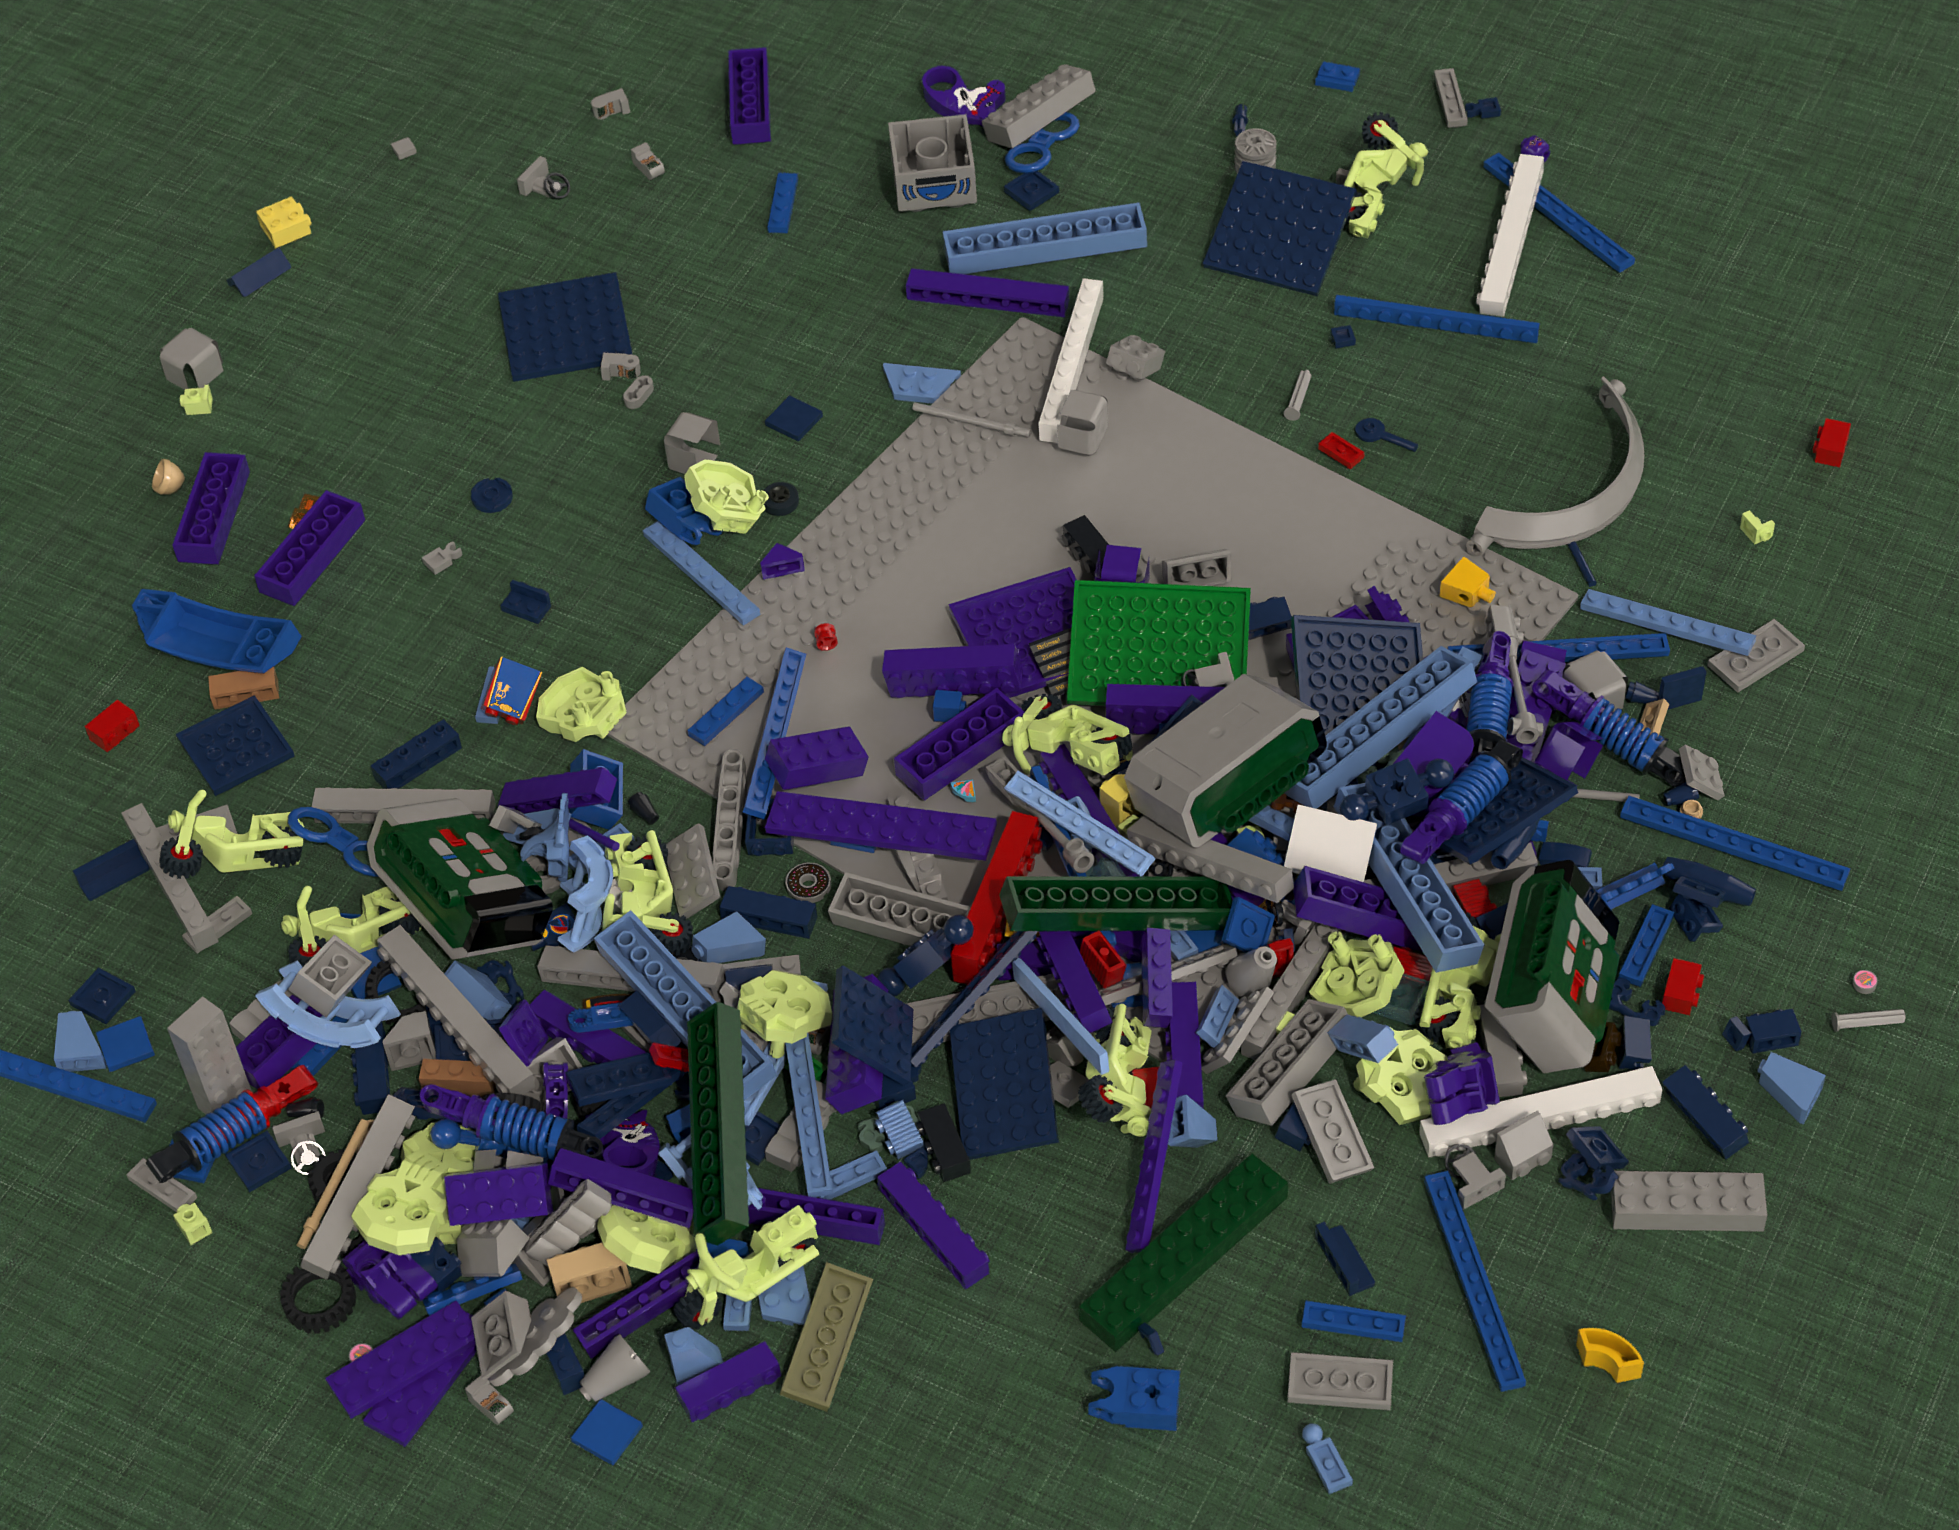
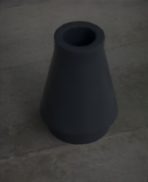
[628,792,660,825]
[287,1097,324,1118]

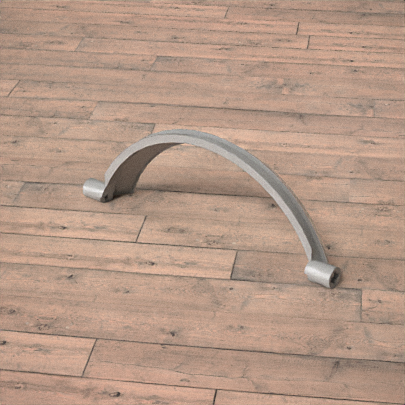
[1466,376,1645,556]

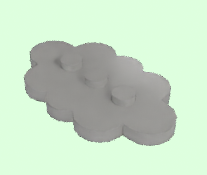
[488,1287,582,1386]

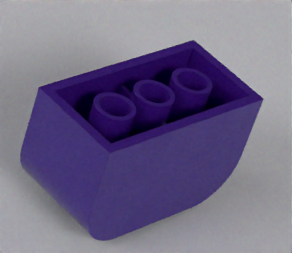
[1393,711,1474,817]

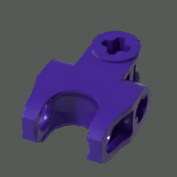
[542,1062,568,1119]

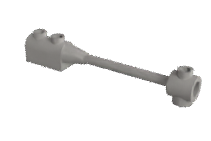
[1484,604,1543,744]
[986,756,1094,873]

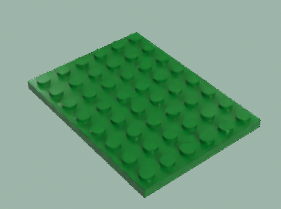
[1067,580,1251,706]

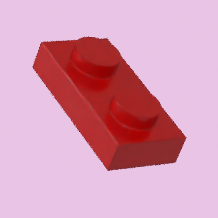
[1318,432,1364,469]
[1268,938,1294,979]
[649,1042,689,1072]

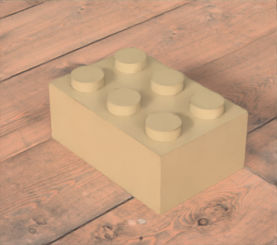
[547,1242,632,1303]

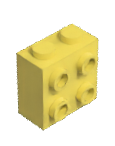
[256,196,312,248]

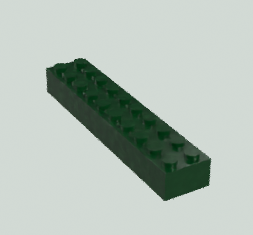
[999,876,1233,931]
[687,1002,749,1246]
[1079,1153,1288,1352]

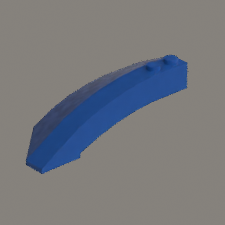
[132,589,302,673]

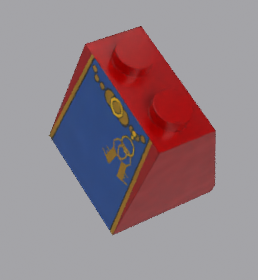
[481,657,542,725]

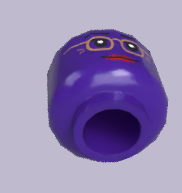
[1520,135,1550,162]

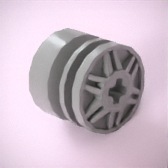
[1235,128,1276,174]

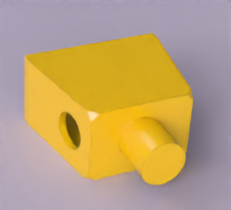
[1440,557,1496,607]

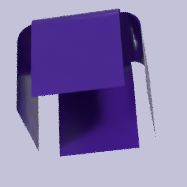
[1095,545,1150,583]
[1535,721,1603,786]

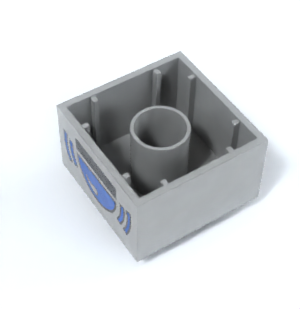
[888,114,977,212]

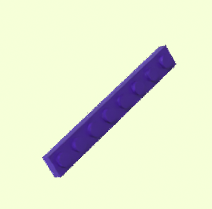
[1125,1060,1183,1253]

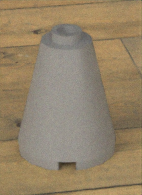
[1225,946,1277,998]
[579,1334,650,1402]

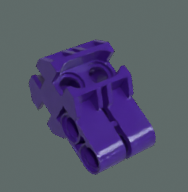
[1424,1052,1500,1125]
[342,1240,438,1319]

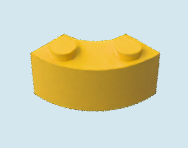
[1576,1328,1644,1383]

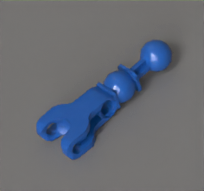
[430,1119,575,1158]

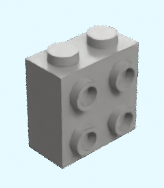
[1106,335,1165,380]

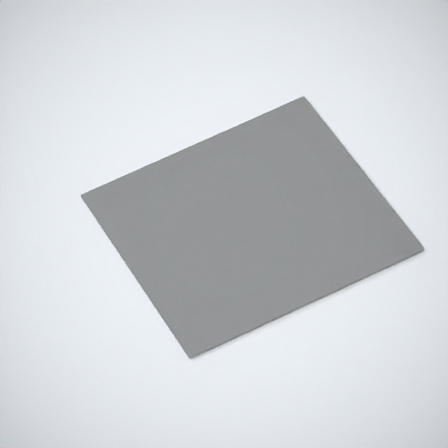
[607,317,1578,1062]

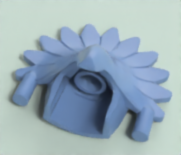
[520,793,570,882]

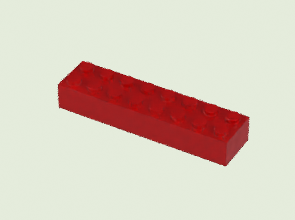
[951,811,1042,985]

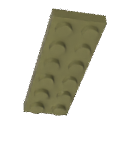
[780,1262,873,1412]

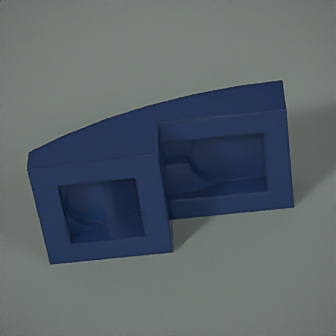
[1538,842,1592,867]

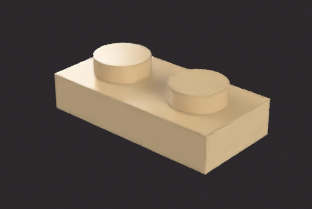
[1640,699,1669,739]

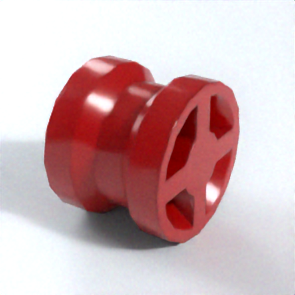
[814,623,838,651]

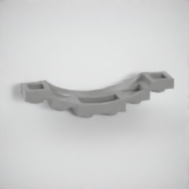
[888,793,948,900]

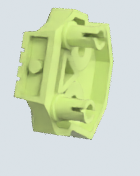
[684,460,769,534]
[536,667,627,742]
[1309,931,1405,1017]
[737,970,832,1058]
[1353,1027,1449,1125]
[401,1121,476,1177]
[351,1160,449,1255]
[597,1205,696,1274]

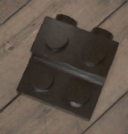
[1583,1022,1622,1072]

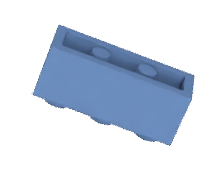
[1327,1014,1398,1063]

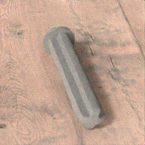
[1284,370,1312,421]
[1832,1009,1906,1032]

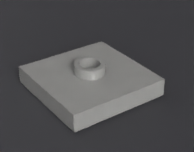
[1050,1061,1089,1108]

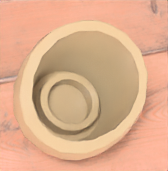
[152,458,185,495]

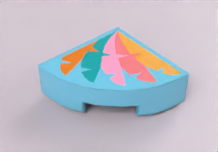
[951,780,976,802]

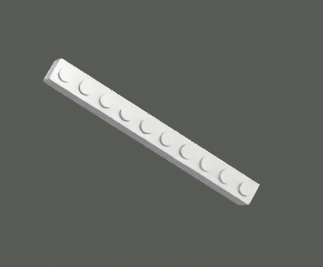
[1476,154,1544,317]
[1039,278,1103,443]
[1419,1066,1662,1158]

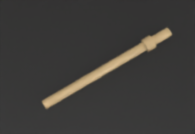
[297,1119,369,1249]

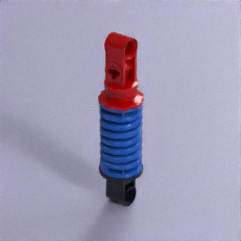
[146,1065,319,1183]

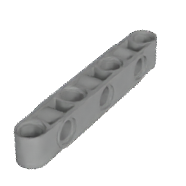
[713,748,746,892]

